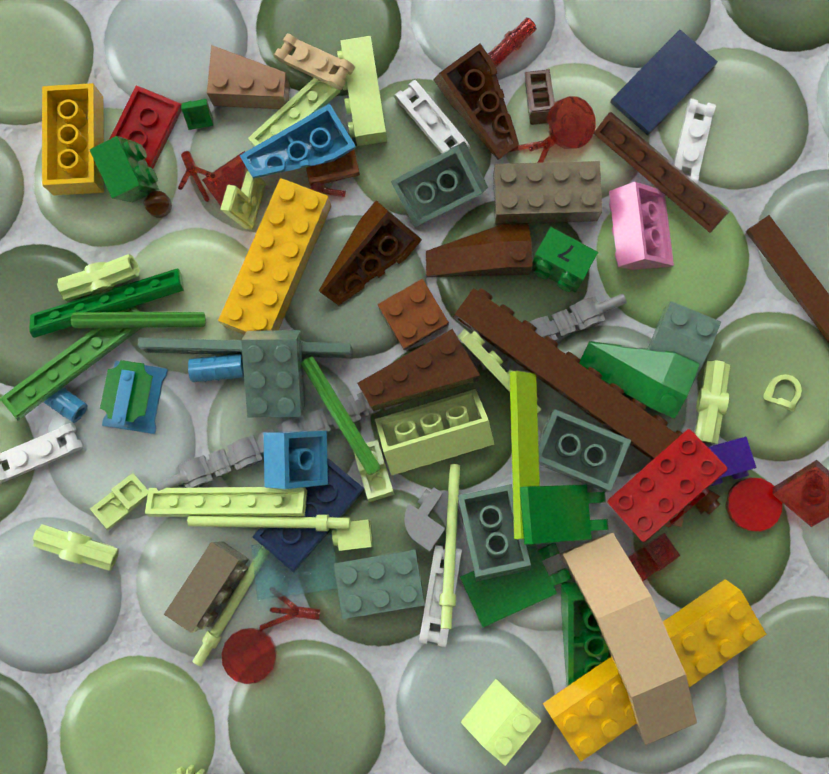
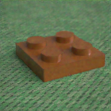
[377,278,449,350]

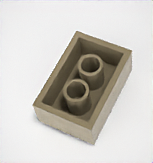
[164,541,249,633]

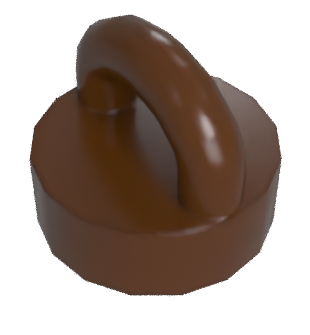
[143,191,172,218]

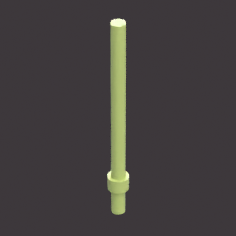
[439,464,460,629]
[187,515,351,531]
[192,546,270,667]

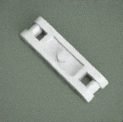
[394,80,470,153]
[673,98,716,184]
[0,423,83,483]
[419,544,462,647]

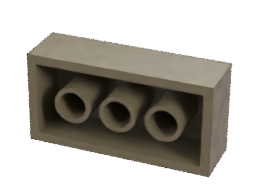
[493,161,602,224]

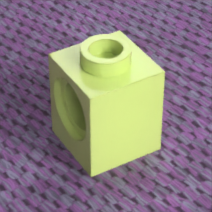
[332,520,373,551]

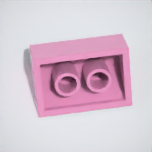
[609,182,674,270]

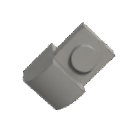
[404,487,445,551]

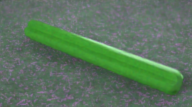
[71,312,206,328]
[301,357,381,475]

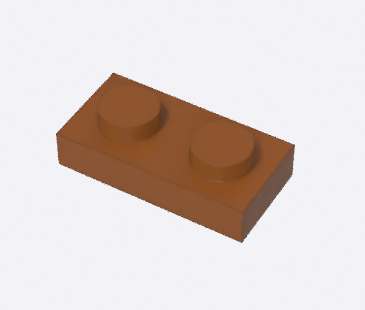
[306,150,360,187]

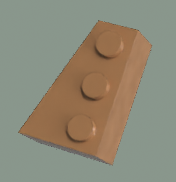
[207,45,290,109]

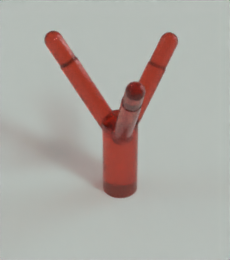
[510,128,567,163]
[178,151,215,202]
[259,587,320,630]

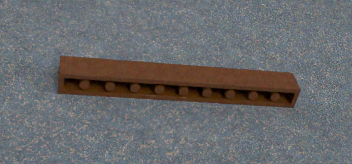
[453,288,683,460]

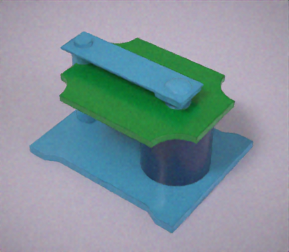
[100,360,168,434]

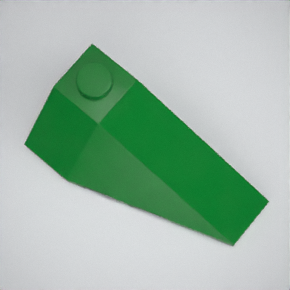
[579,341,700,419]
[561,582,610,687]

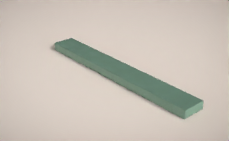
[138,338,352,358]

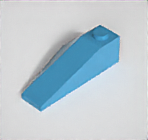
[239,103,356,179]

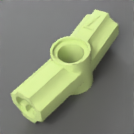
[57,254,140,301]
[694,360,730,444]
[33,524,119,571]

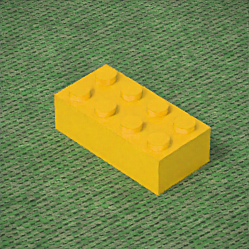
[42,83,104,196]

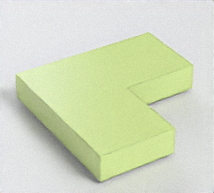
[220,171,266,230]

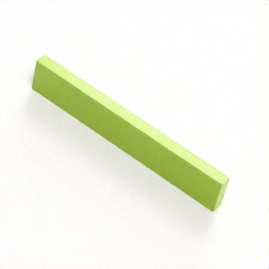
[510,371,540,539]

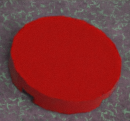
[726,477,782,532]

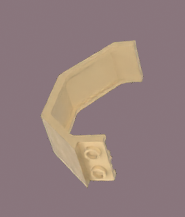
[560,533,697,745]

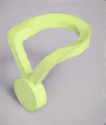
[763,374,802,412]

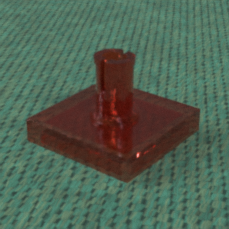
[772,460,829,527]

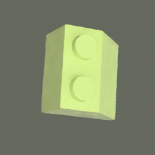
[461,679,541,766]

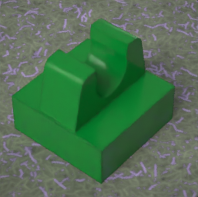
[181,99,213,130]

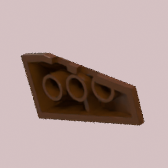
[433,43,519,160]
[319,200,422,306]
[426,223,532,277]

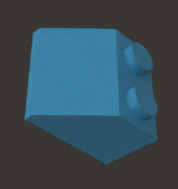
[264,431,328,489]

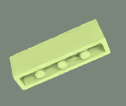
[337,36,387,146]

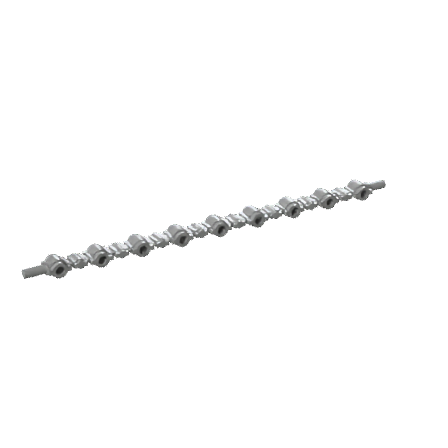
[156,294,627,491]

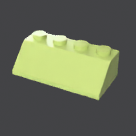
[375,389,494,476]

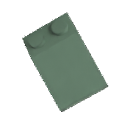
[391,141,488,227]
[648,301,721,389]

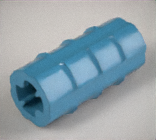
[188,354,244,382]
[43,388,88,423]

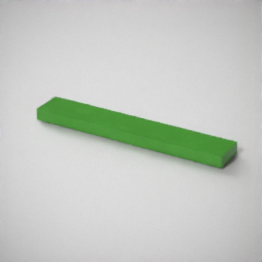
[0,306,141,421]

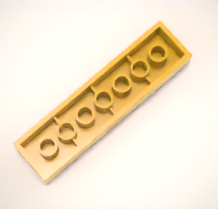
[542,579,766,762]

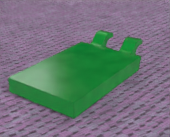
[520,484,609,545]
[460,543,572,628]

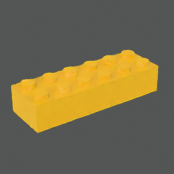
[218,178,332,335]

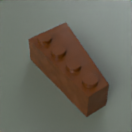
[357,329,480,411]

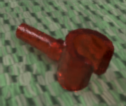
[310,182,346,197]

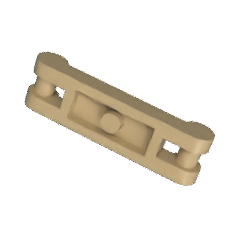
[274,33,355,90]

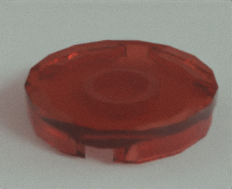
[547,96,596,149]
[221,628,277,684]

